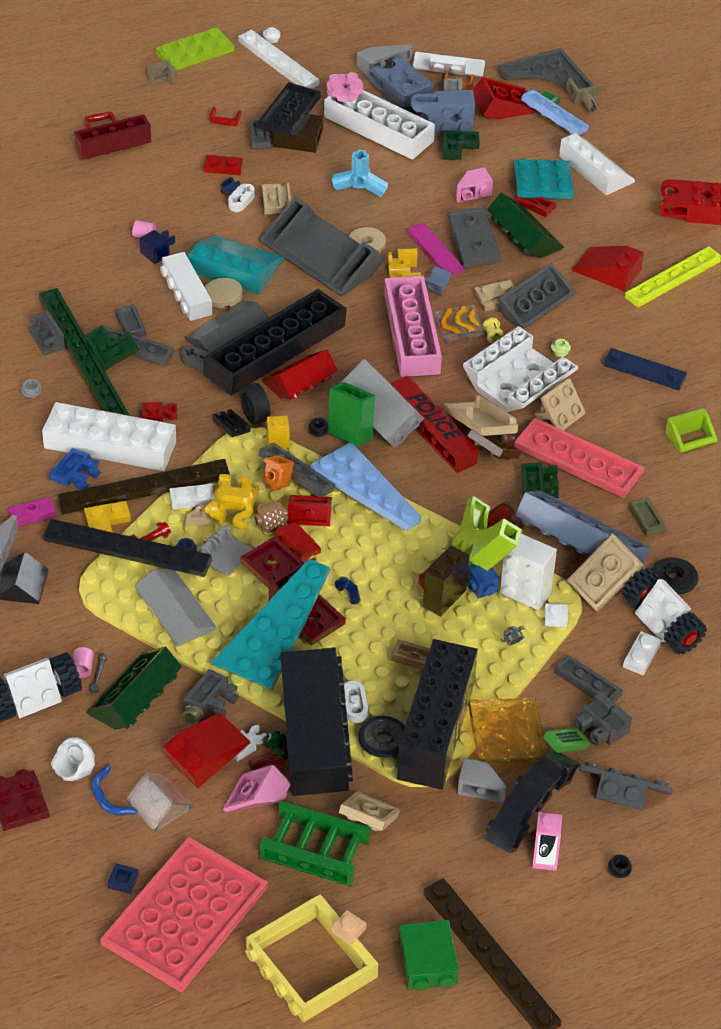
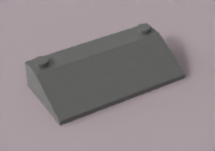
[259,196,384,297]

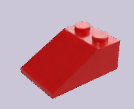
[473,76,537,119]
[573,246,644,292]
[162,713,251,788]

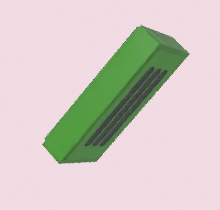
[543,728,591,753]

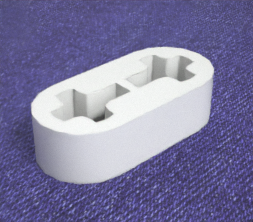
[228,184,255,212]

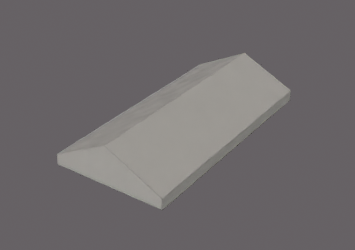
[135,569,217,647]

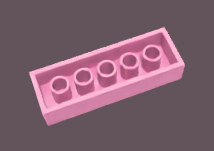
[384,276,442,377]

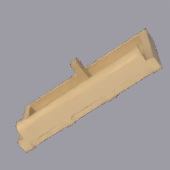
[443,396,518,436]

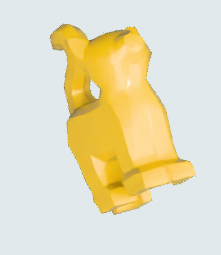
[205,474,259,530]

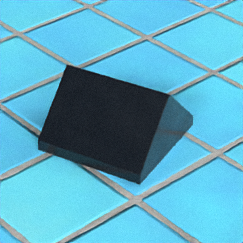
[0,552,48,604]

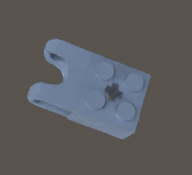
[368,56,434,107]
[411,90,475,134]

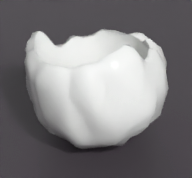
[51,737,95,781]

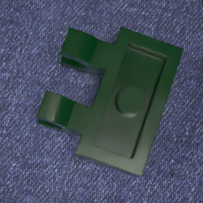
[521,463,559,498]

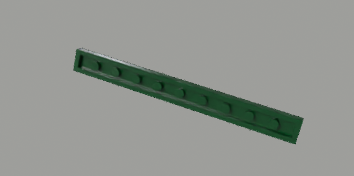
[39,288,130,416]

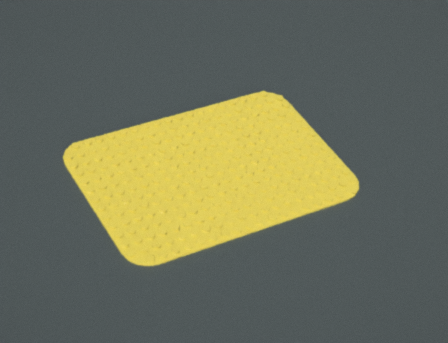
[79,427,582,787]

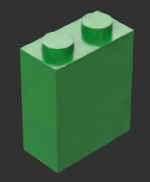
[328,382,375,446]
[399,920,459,990]

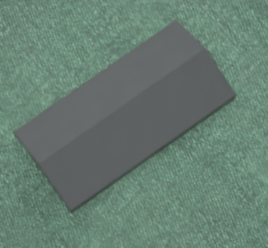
[498,262,576,329]
[185,300,269,353]

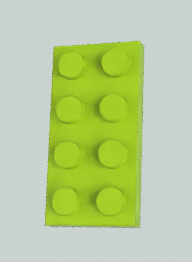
[155,27,234,70]

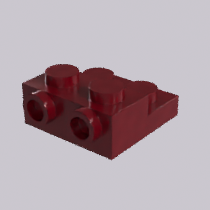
[0,769,50,831]

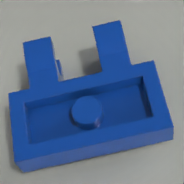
[49,448,101,490]

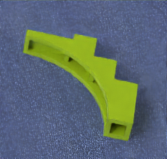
[452,496,522,571]

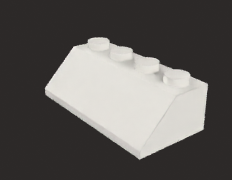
[559,133,635,196]

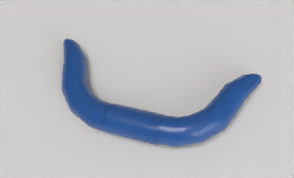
[91,764,138,815]

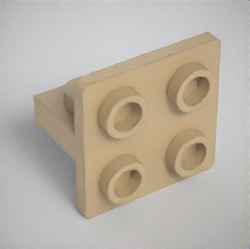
[534,378,586,431]

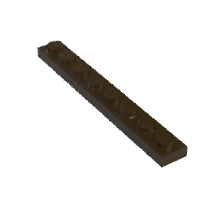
[59,459,230,514]
[423,878,562,1029]

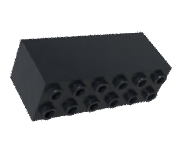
[397,639,478,790]
[280,647,353,796]

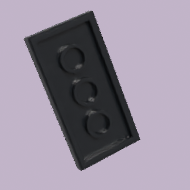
[257,82,321,138]

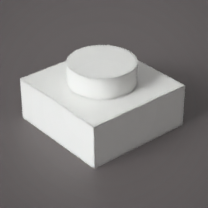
[545,604,568,627]

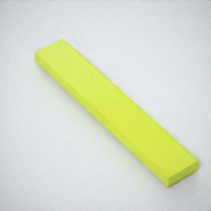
[625,246,721,308]

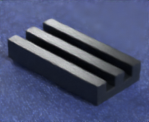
[213,409,250,437]

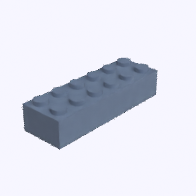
[515,491,651,571]

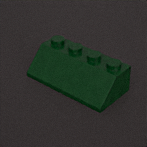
[487,192,564,258]
[87,646,182,730]

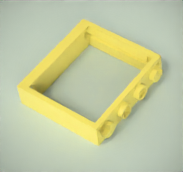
[245,894,379,1023]

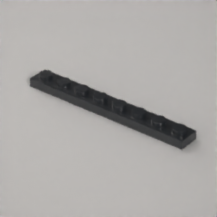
[43,519,213,577]

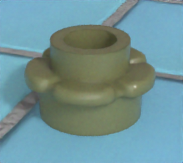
[182,705,204,726]

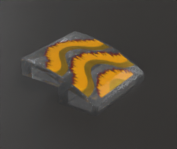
[434,305,485,344]

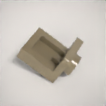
[148,60,177,84]

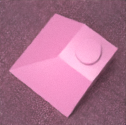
[223,765,291,812]

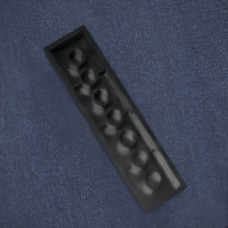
[203,289,347,396]

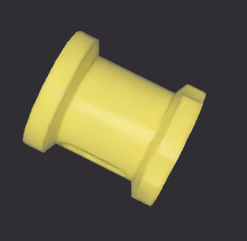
[482,318,505,344]

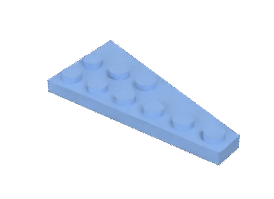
[310,443,422,531]

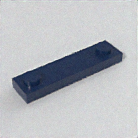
[604,348,687,390]

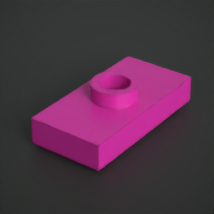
[8,497,56,526]

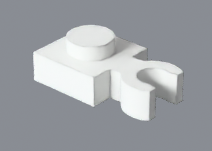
[234,725,267,761]

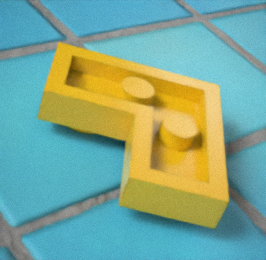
[84,501,131,532]

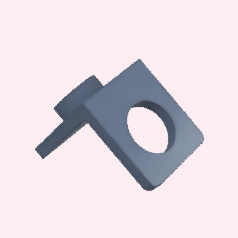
[424,267,452,296]

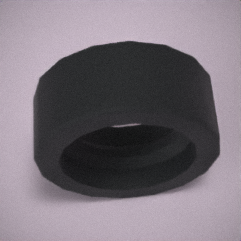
[239,383,271,424]

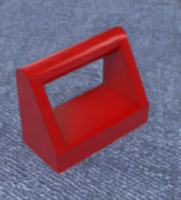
[287,495,332,526]

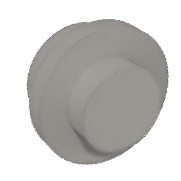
[21,379,42,398]

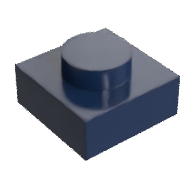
[107,863,139,894]

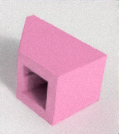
[456,167,493,203]

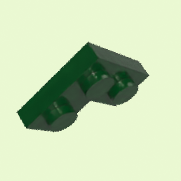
[442,131,480,160]
[85,325,140,371]

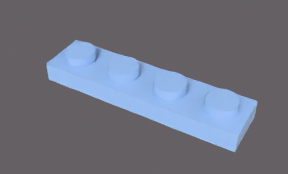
[521,90,589,135]

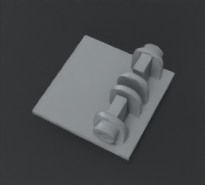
[197,525,254,576]

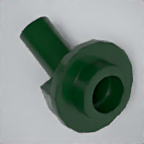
[263,730,288,761]

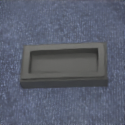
[116,305,146,337]

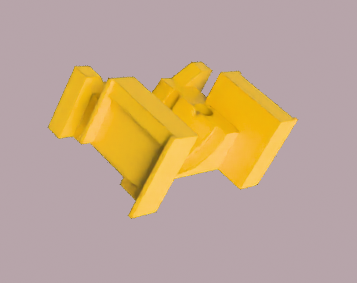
[387,248,421,278]

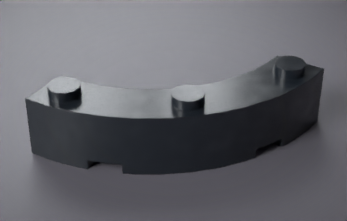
[484,751,580,853]

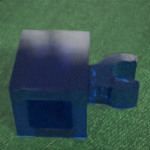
[140,230,176,264]

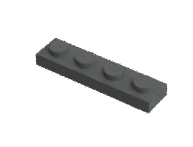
[101,325,174,366]
[258,443,336,498]

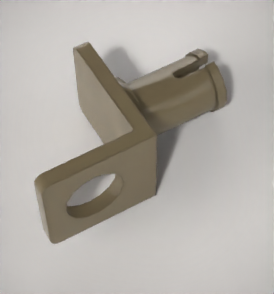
[566,78,599,113]

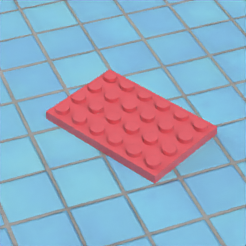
[100,837,268,993]

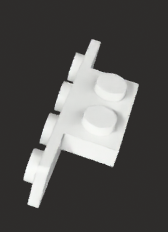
[413,52,485,77]

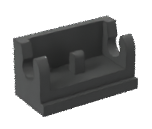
[28,310,65,356]

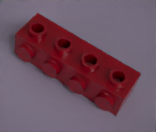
[74,114,151,160]

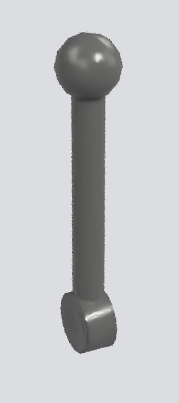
[90,653,107,694]

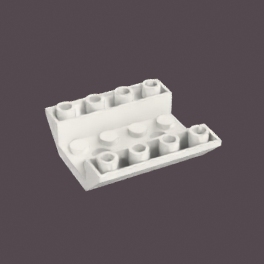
[463,326,578,412]

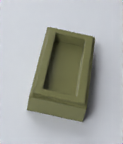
[628,497,666,537]

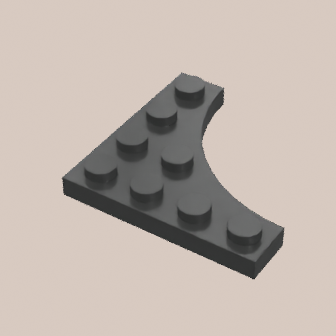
[499,48,594,92]

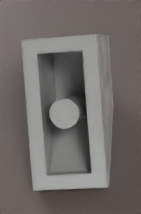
[458,758,506,803]

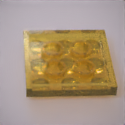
[468,698,548,763]

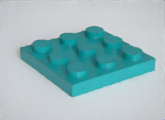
[514,159,574,199]

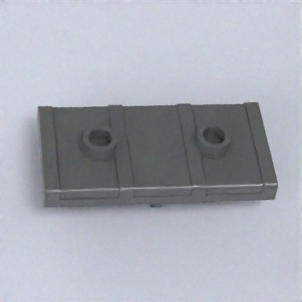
[448,206,501,269]

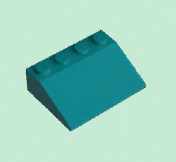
[188,235,284,294]

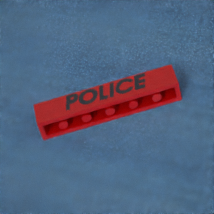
[390,376,479,473]

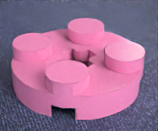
[327,72,363,102]

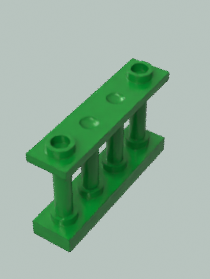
[260,800,371,887]

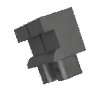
[575,692,632,746]

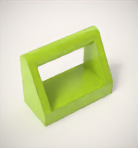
[665,408,718,453]

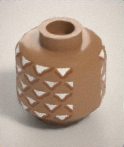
[254,501,288,532]

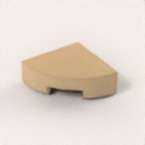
[185,505,207,526]

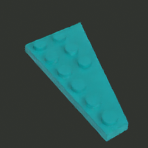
[211,559,331,691]

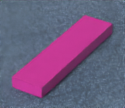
[407,222,463,276]

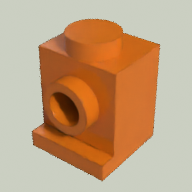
[263,455,294,490]

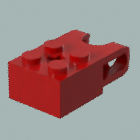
[660,179,721,225]

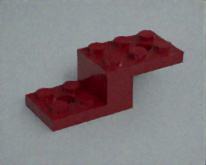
[240,536,346,646]

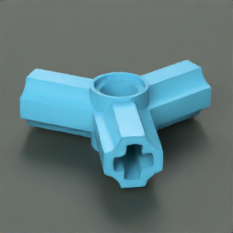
[332,149,388,197]

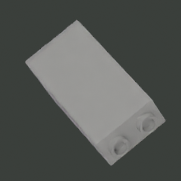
[341,359,424,448]

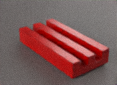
[515,196,556,218]

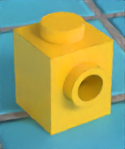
[267,416,290,448]

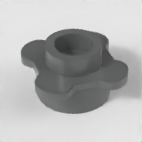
[501,626,524,646]

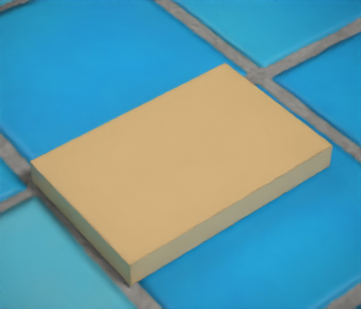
[567,533,644,611]

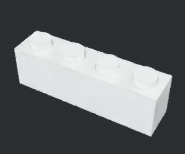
[160,252,212,321]

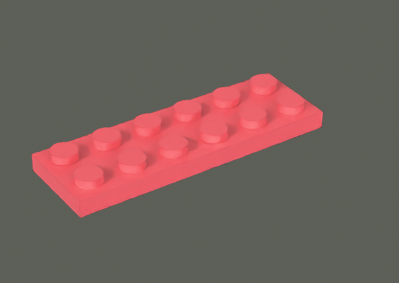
[514,418,644,498]

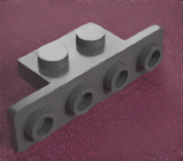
[579,762,672,810]

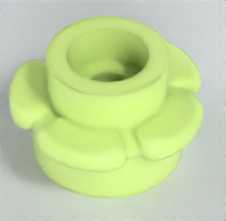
[551,339,571,357]

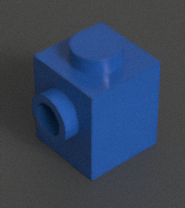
[467,564,499,599]

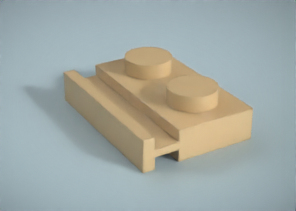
[262,183,291,215]
[474,280,515,312]

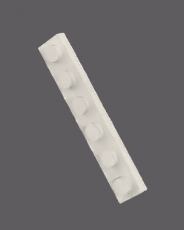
[238,30,320,89]

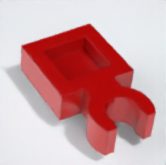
[142,402,178,422]

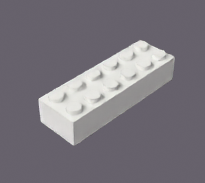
[324,87,435,160]
[42,402,176,471]

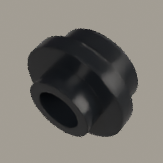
[308,418,328,437]
[608,855,632,878]

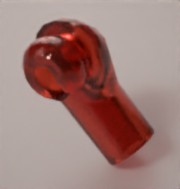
[249,753,284,771]

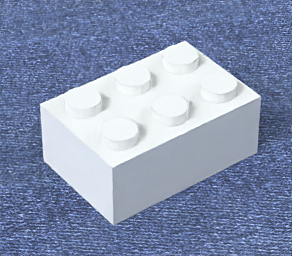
[500,534,557,610]

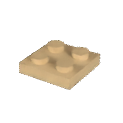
[339,791,400,831]

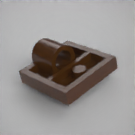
[468,429,522,460]

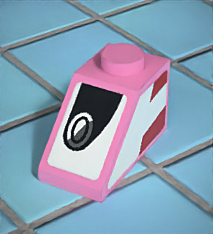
[532,812,562,871]

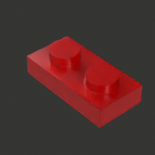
[204,155,243,175]

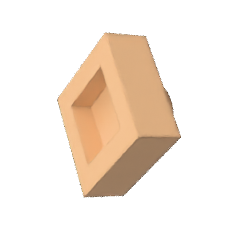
[331,910,367,945]

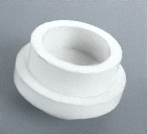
[263,27,280,43]

